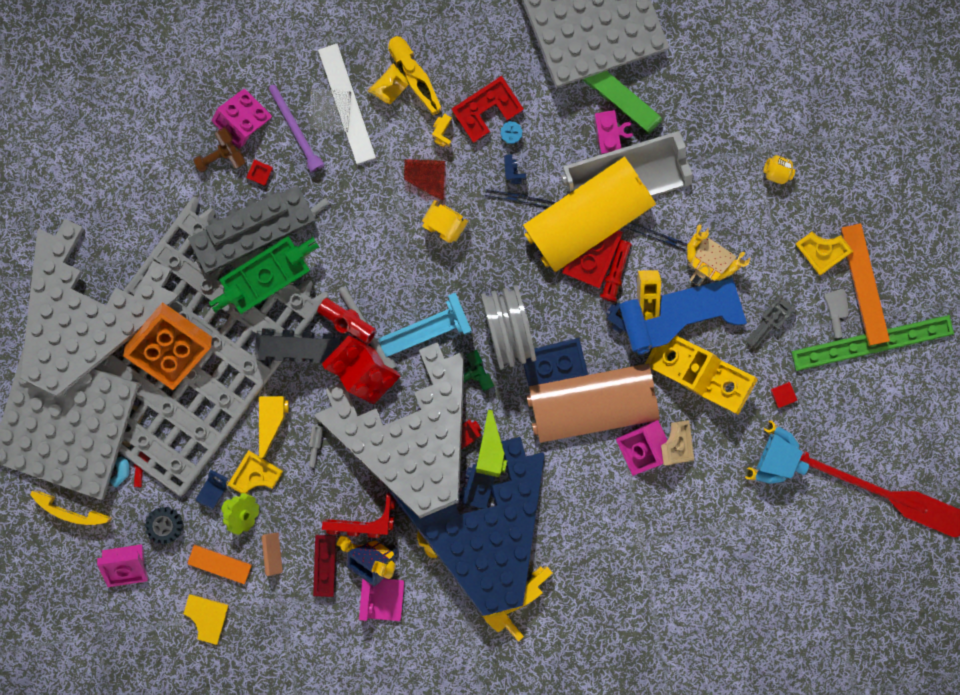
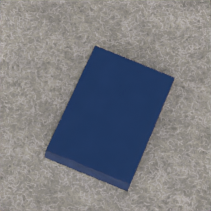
[523,338,588,391]

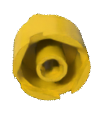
[422,200,469,243]

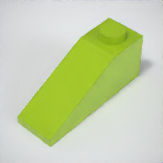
[476,410,507,477]

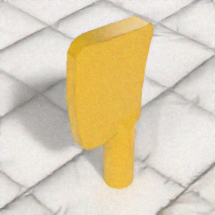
[484,614,524,641]

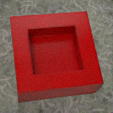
[246,159,273,186]
[770,382,797,408]

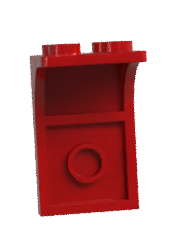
[322,491,396,538]

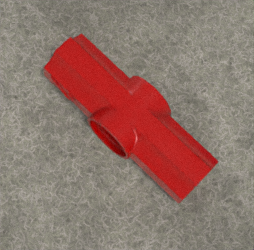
[317,298,377,345]

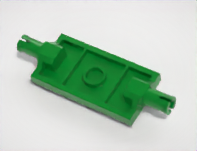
[209,236,320,314]

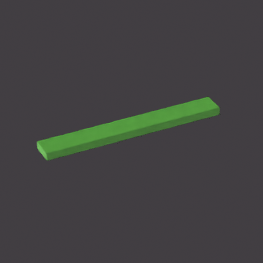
[791,315,954,371]

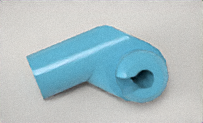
[110,457,130,488]

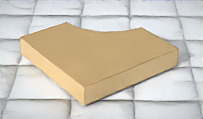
[661,420,694,465]

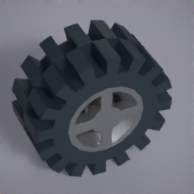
[144,507,183,544]

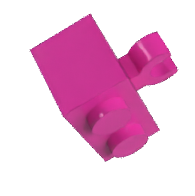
[594,110,633,155]

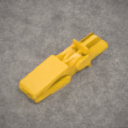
[388,36,442,115]

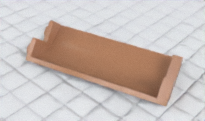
[526,363,660,443]

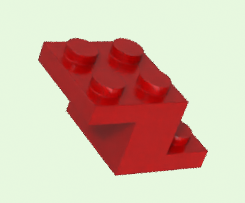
[322,336,401,404]

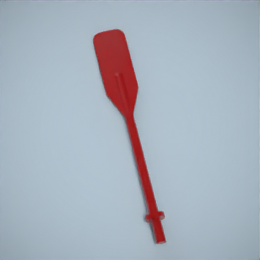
[800,451,960,537]

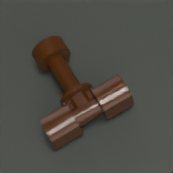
[193,126,246,173]

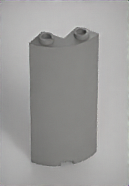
[561,131,693,197]

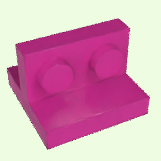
[97,544,148,587]

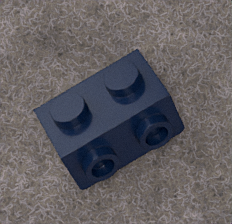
[460,464,495,509]

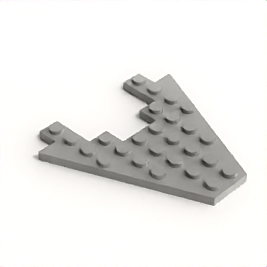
[21,219,179,397]
[315,342,465,518]

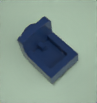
[605,302,627,334]

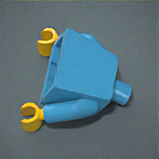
[745,420,809,484]

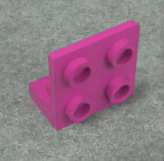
[211,89,272,149]
[359,578,404,621]

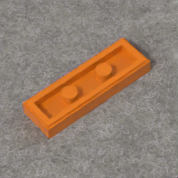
[187,545,252,584]

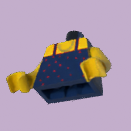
[336,535,398,587]

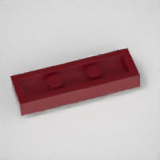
[313,534,336,597]

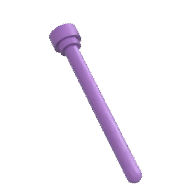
[269,85,324,173]

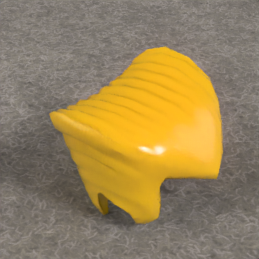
[367,63,409,105]

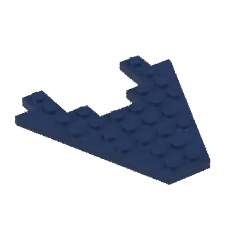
[389,437,544,616]

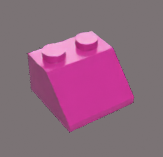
[616,420,667,476]

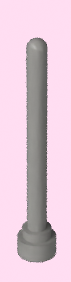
[339,287,397,369]

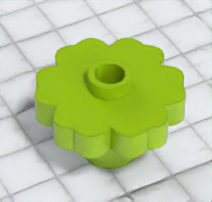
[221,493,259,535]

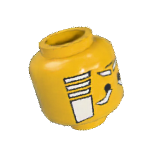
[763,155,795,184]

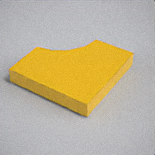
[796,231,853,276]
[228,450,283,494]
[183,594,229,645]

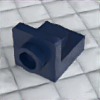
[504,154,526,184]

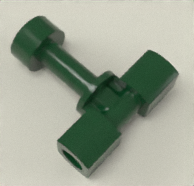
[464,350,495,391]

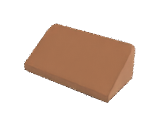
[262,533,283,576]

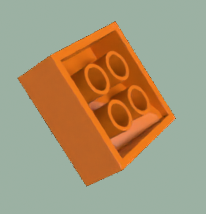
[123,302,212,390]

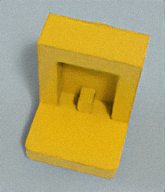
[432,114,452,147]

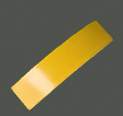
[30,490,112,525]

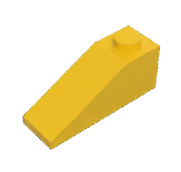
[637,270,661,320]
[259,396,289,458]

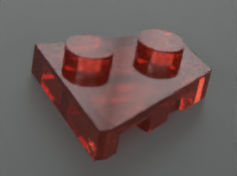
[404,159,445,200]

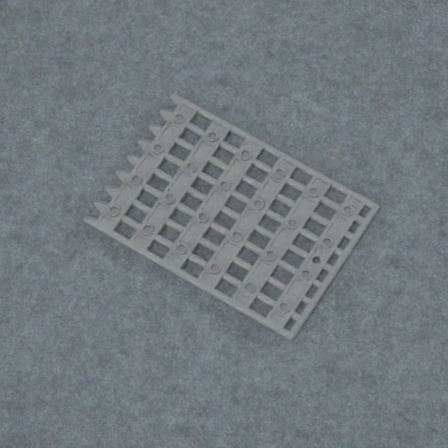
[95,197,329,496]

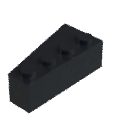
[254,328,340,363]

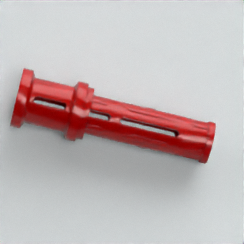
[599,240,632,303]

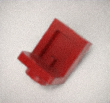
[461,419,482,449]

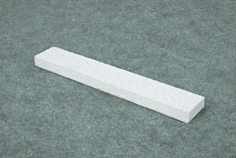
[318,44,376,165]

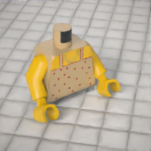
[687,225,751,286]

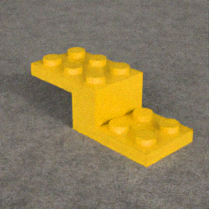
[645,336,758,415]

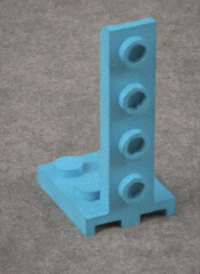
[378,293,472,357]

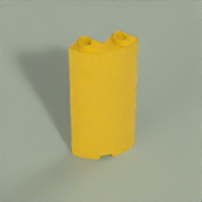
[523,156,656,272]

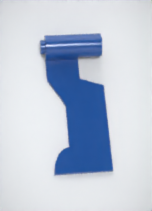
[619,278,747,355]

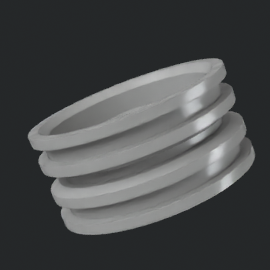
[481,285,536,370]

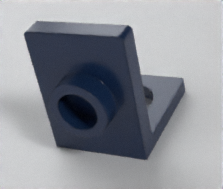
[195,470,228,510]

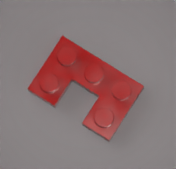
[451,76,524,144]

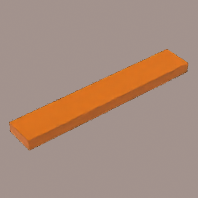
[840,223,890,346]

